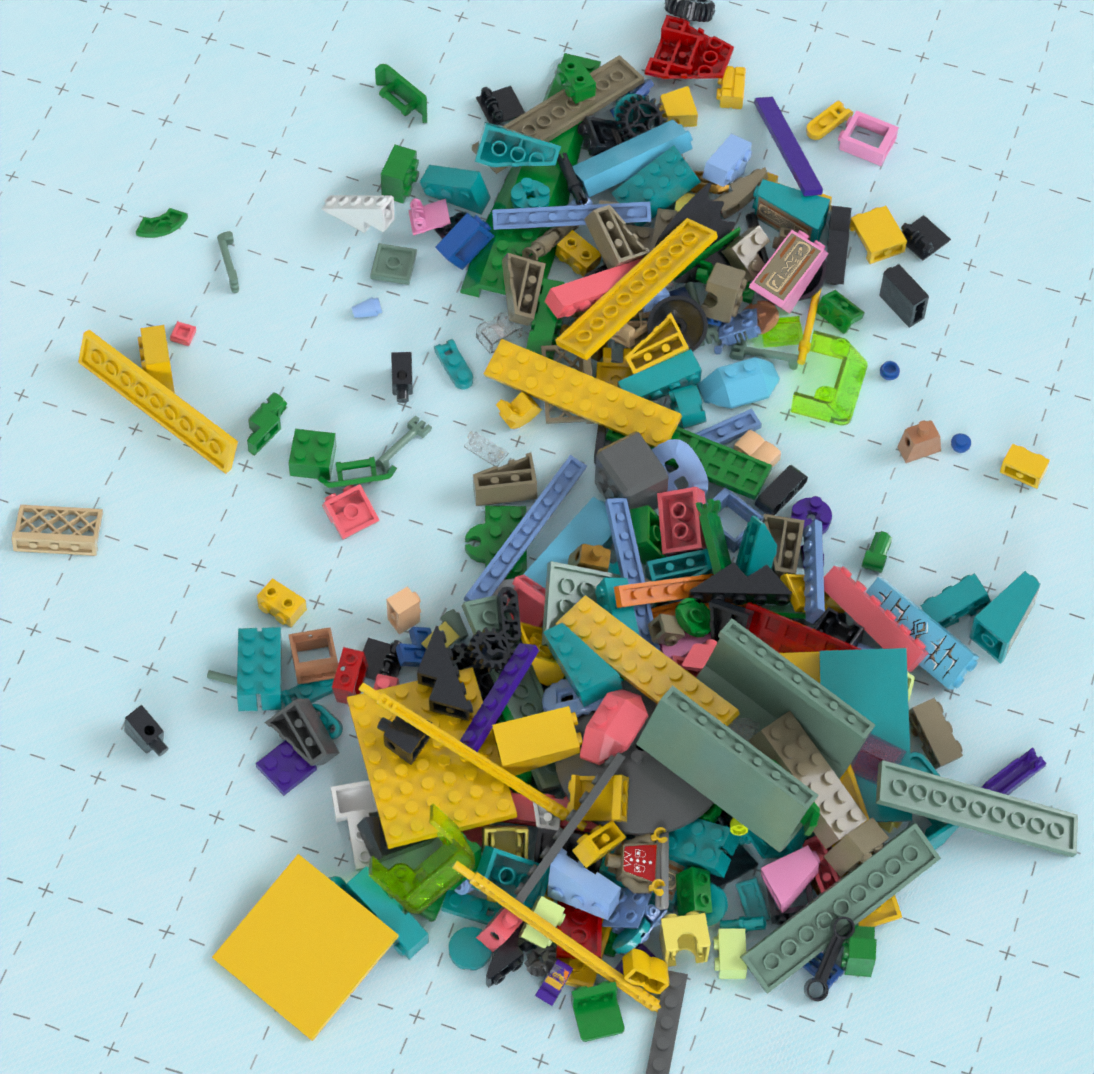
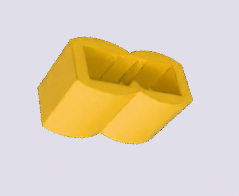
[622,949,669,994]

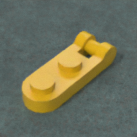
[806,100,853,140]

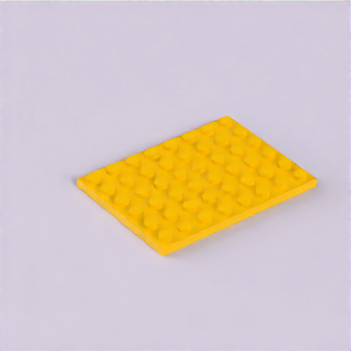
[347,667,517,849]

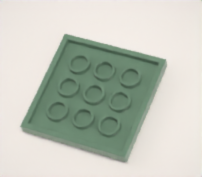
[542,561,621,646]

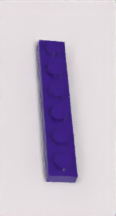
[460,643,539,752]

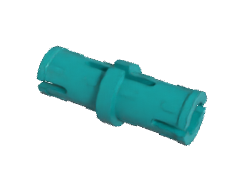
[720,916,766,934]

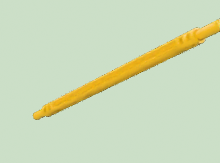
[359,683,587,831]
[452,861,661,1013]

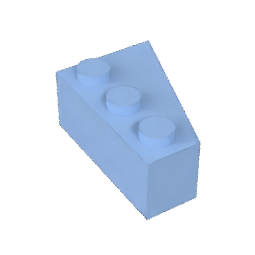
[702,134,752,187]
[547,848,621,920]

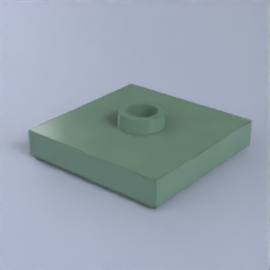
[370,243,417,285]

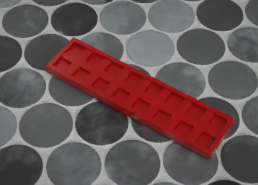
[746,602,861,653]

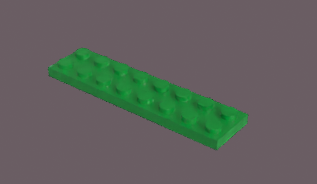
[606,426,772,500]

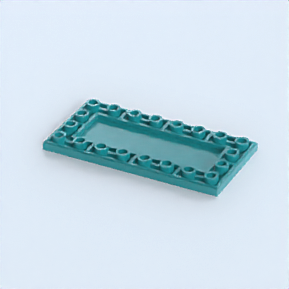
[819,648,913,822]

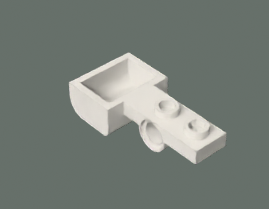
[331,780,378,871]

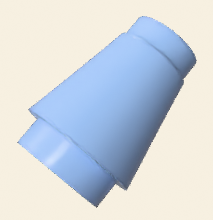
[352,297,382,318]

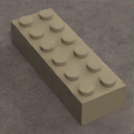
[749,711,867,849]

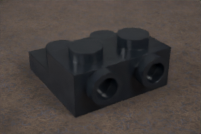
[578,116,625,156]

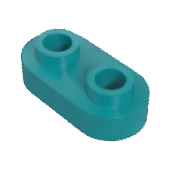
[312,704,343,740]

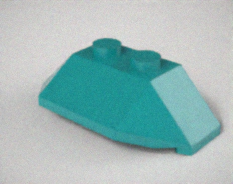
[735,516,777,577]

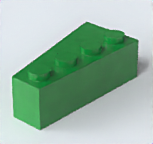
[526,278,565,360]

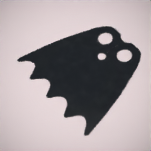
[655,183,736,283]

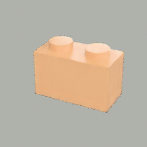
[386,586,421,635]

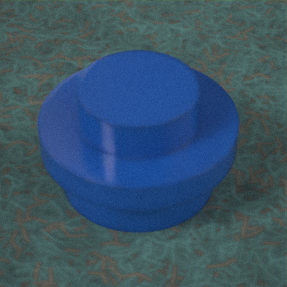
[880,361,900,380]
[951,433,971,453]

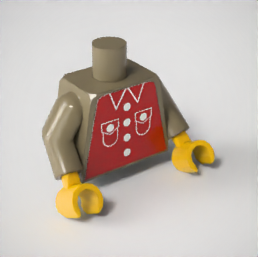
[605,827,668,896]

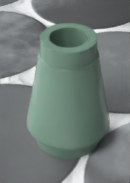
[440,609,469,642]

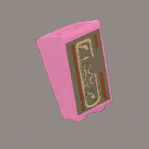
[749,230,829,314]

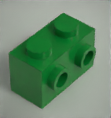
[556,57,596,104]

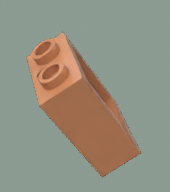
[288,627,338,684]

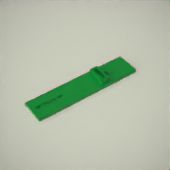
[668,227,741,285]

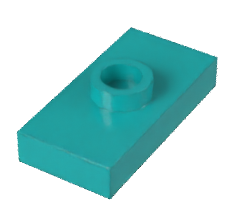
[735,877,770,921]

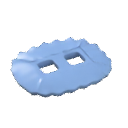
[652,439,708,494]
[542,679,605,717]

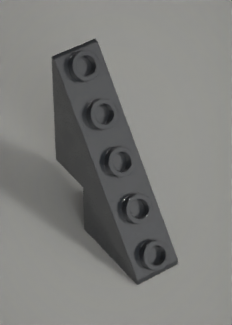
[825,205,852,285]
[688,562,792,606]
[417,626,473,721]

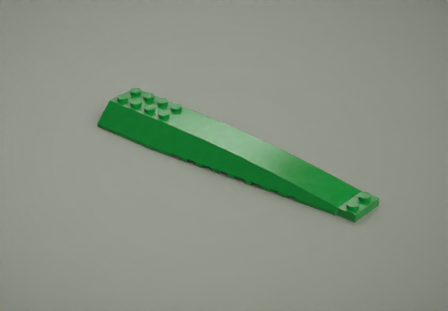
[460,53,601,298]

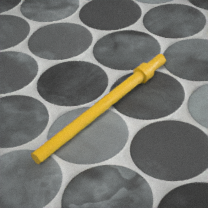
[797,288,822,365]

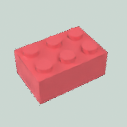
[657,487,707,557]

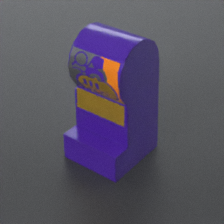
[535,959,574,1006]

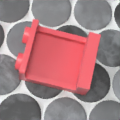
[506,575,546,628]

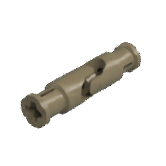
[522,225,579,261]

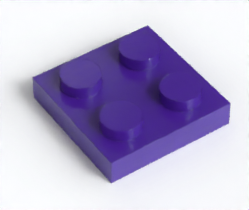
[256,740,317,796]

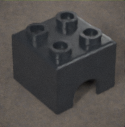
[813,607,864,647]

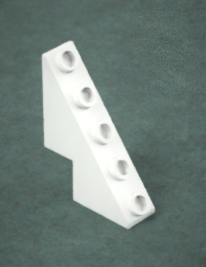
[322,195,395,233]

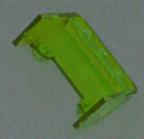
[791,330,868,426]
[368,804,475,914]

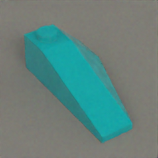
[475,122,561,167]

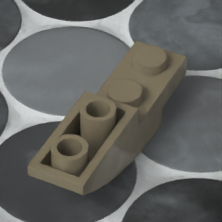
[712,167,768,219]

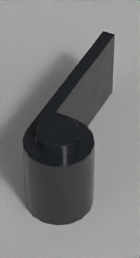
[710,846,759,891]

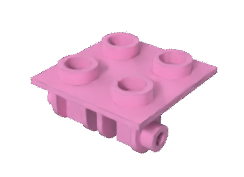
[408,198,451,235]

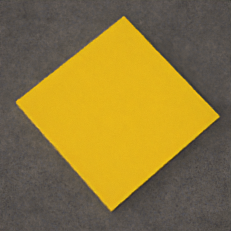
[212,854,399,1041]

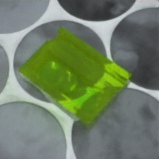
[761,316,803,348]

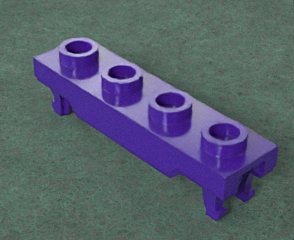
[981,747,1047,795]

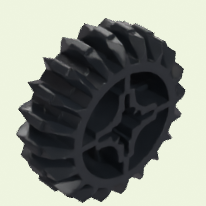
[664,0,715,22]
[616,95,668,141]

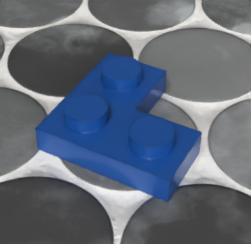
[396,627,432,667]

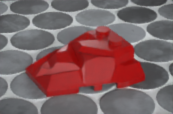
[644,15,734,79]

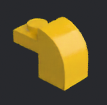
[496,392,542,429]

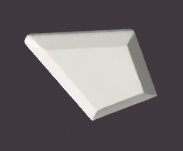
[533,802,561,830]

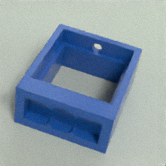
[435,213,494,270]

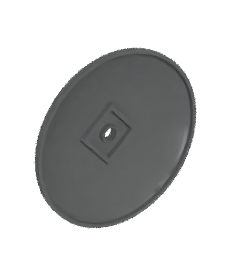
[555,680,714,836]

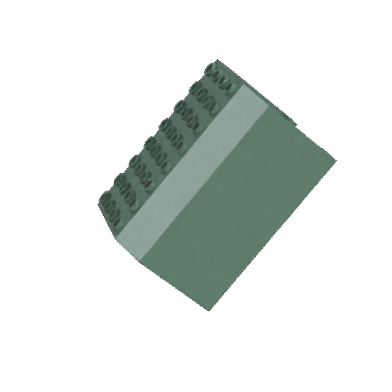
[636,619,875,852]

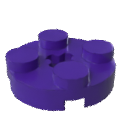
[791,496,832,535]

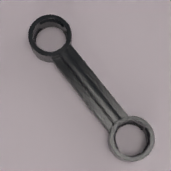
[804,916,855,1002]

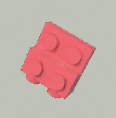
[322,484,380,540]

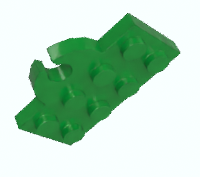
[465,506,527,580]

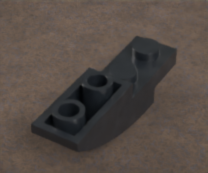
[486,921,535,988]

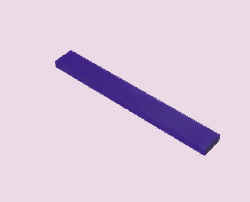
[754,97,823,196]

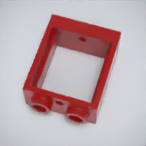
[332,647,368,704]

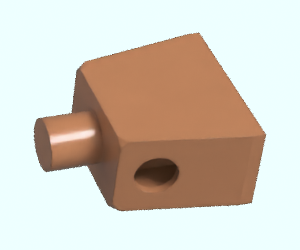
[897,420,941,463]

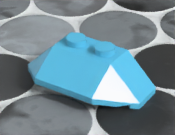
[697,357,780,409]

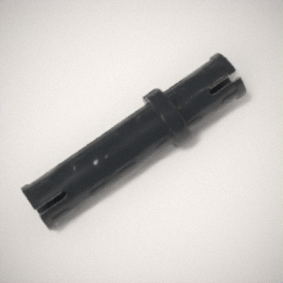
[557,153,588,205]

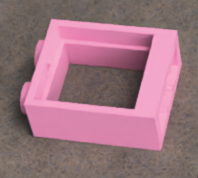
[838,110,899,166]

